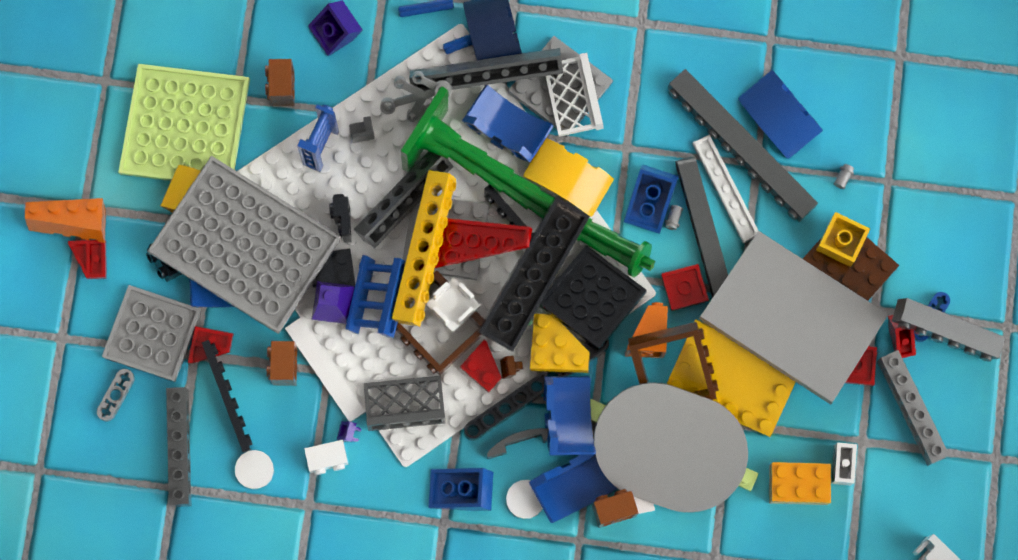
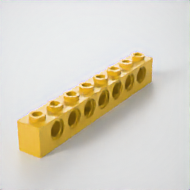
[392,170,457,327]

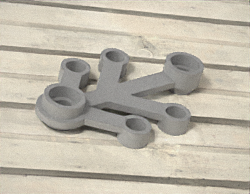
[380,71,452,122]

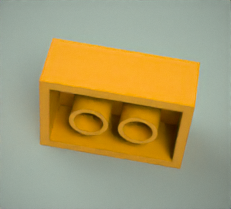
[769,462,831,505]

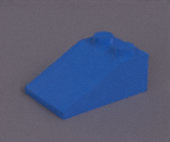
[624,165,679,234]
[428,468,494,511]

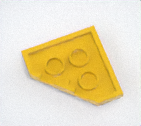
[530,314,590,373]

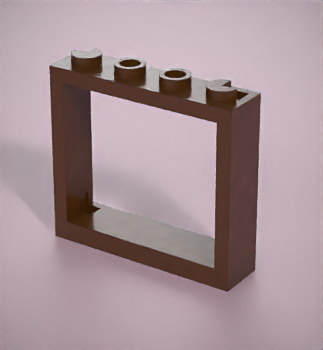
[395,271,484,376]
[628,322,719,400]

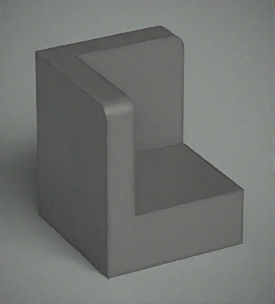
[349,116,375,143]

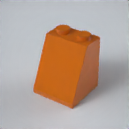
[625,302,668,358]

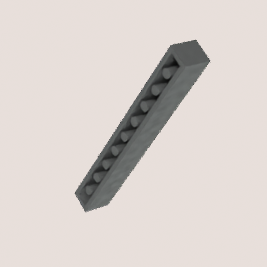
[668,69,818,222]

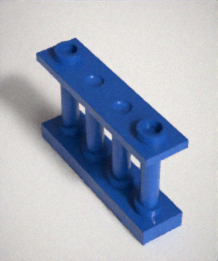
[297,104,339,172]
[345,255,406,338]

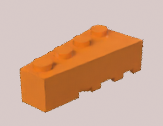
[25,198,106,243]

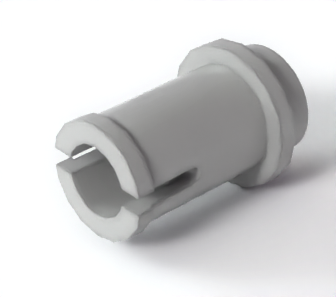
[834,164,854,189]
[664,205,683,230]

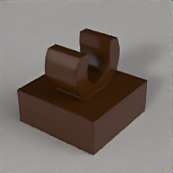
[500,356,523,379]

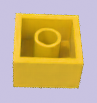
[816,212,870,267]

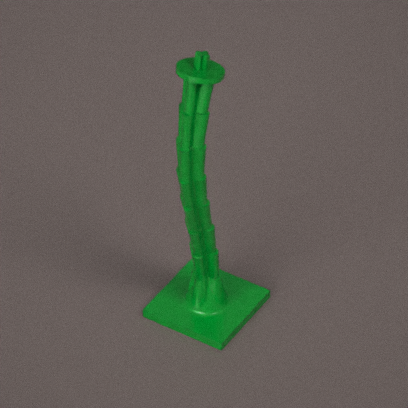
[401,86,656,278]

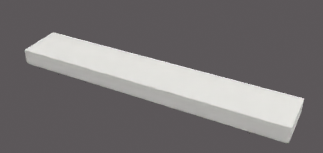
[692,135,758,244]
[285,317,366,422]

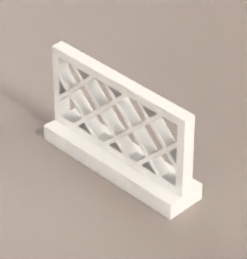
[546,53,604,137]

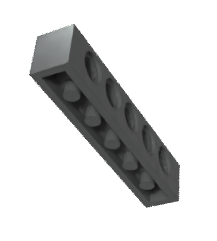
[353,151,454,248]
[166,387,192,507]

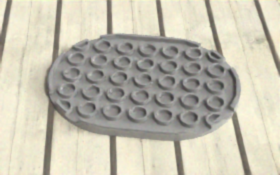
[594,382,748,512]

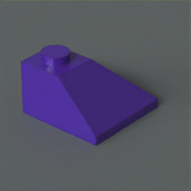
[311,281,355,324]

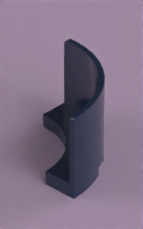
[463,0,522,60]

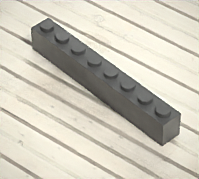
[409,48,563,90]

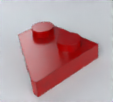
[68,240,107,279]
[188,326,234,364]
[460,339,502,393]

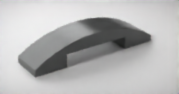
[487,428,548,459]

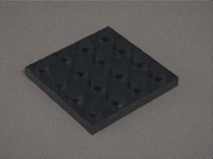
[539,245,647,350]

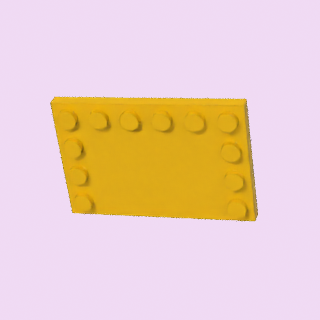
[666,319,796,437]

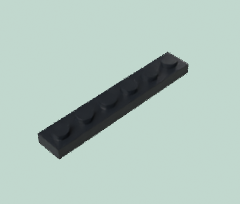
[202,340,253,452]

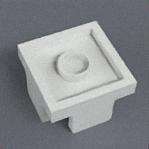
[426,278,481,333]
[912,534,960,560]

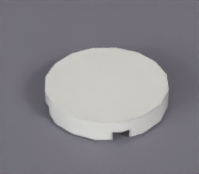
[235,450,274,489]
[506,480,543,519]

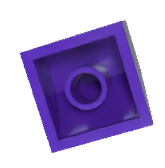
[308,0,363,56]

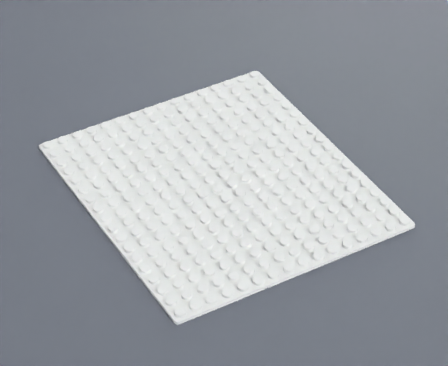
[237,24,656,467]

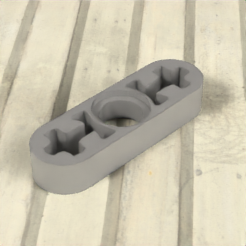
[97,369,135,422]

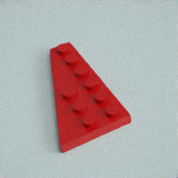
[419,218,532,271]

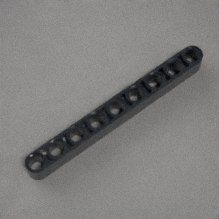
[464,340,609,441]

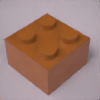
[265,59,295,106]
[267,341,298,386]
[592,489,639,528]

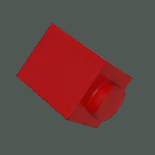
[888,315,916,358]

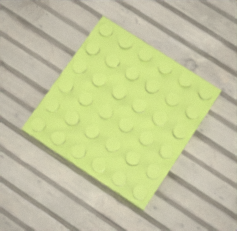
[118,64,250,181]

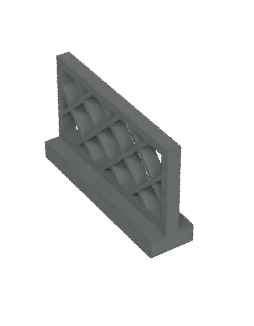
[364,375,446,431]

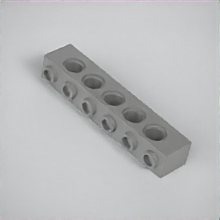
[877,350,950,466]

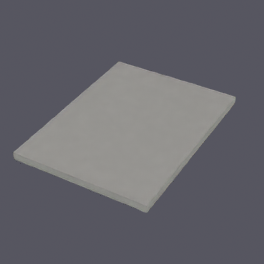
[147,156,342,334]
[699,231,889,405]

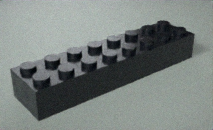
[477,197,590,352]

